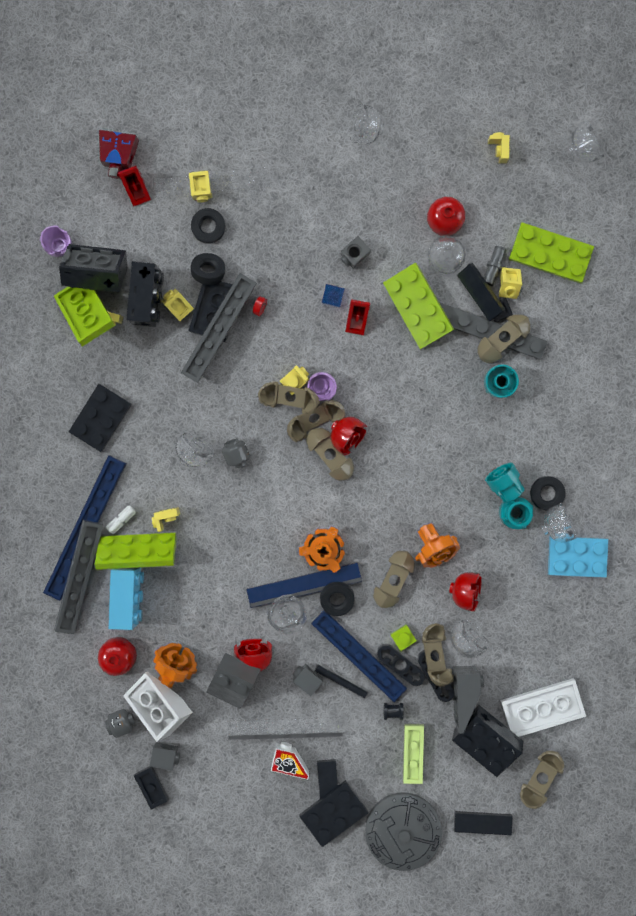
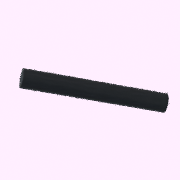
[314,665,368,699]

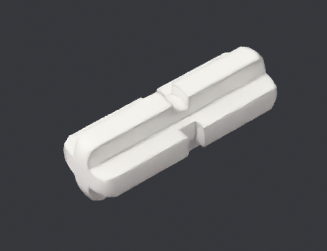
[106,505,136,534]

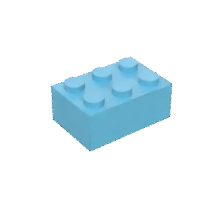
[108,567,144,630]

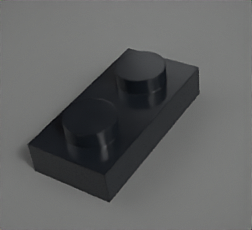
[134,766,169,810]

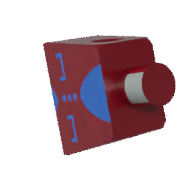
[99,130,139,179]

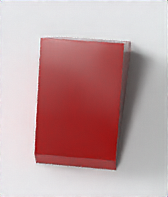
[118,166,151,207]
[345,299,370,335]

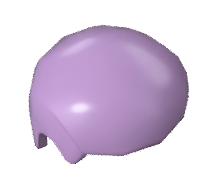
[40,225,72,257]
[307,372,337,401]

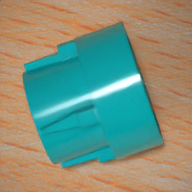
[484,364,519,398]
[485,463,525,503]
[499,497,533,529]

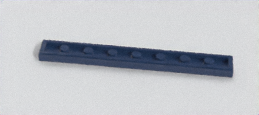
[43,455,127,601]

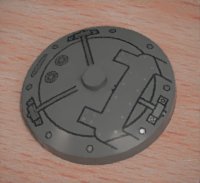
[365,792,442,871]

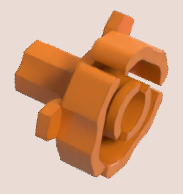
[415,523,460,568]
[299,526,345,573]
[153,643,197,688]

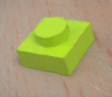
[390,624,417,651]

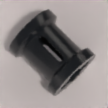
[383,703,404,720]

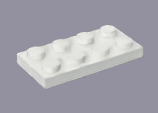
[500,678,586,737]

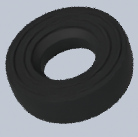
[191,208,226,244]
[191,253,225,285]
[530,476,566,511]
[320,582,355,616]

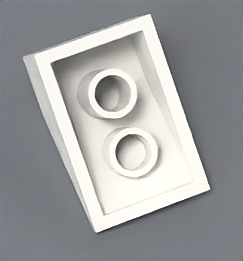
[123,672,193,742]

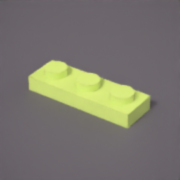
[403,724,424,784]

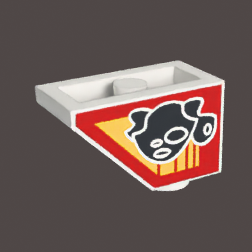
[271,742,309,780]

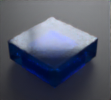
[322,284,345,308]

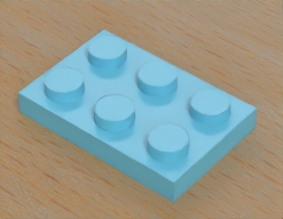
[548,536,608,577]

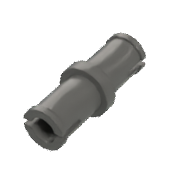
[484,246,507,286]

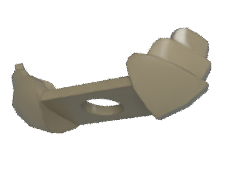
[478,314,531,363]
[258,382,320,414]
[287,400,345,442]
[306,428,354,481]
[373,551,415,608]
[422,623,454,687]
[520,751,564,809]

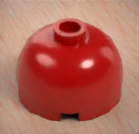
[427,197,465,236]
[331,416,367,456]
[449,572,482,612]
[97,637,137,676]
[234,639,272,672]

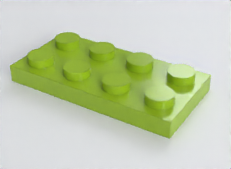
[508,222,594,284]
[383,263,454,349]
[54,287,115,347]
[95,532,177,570]

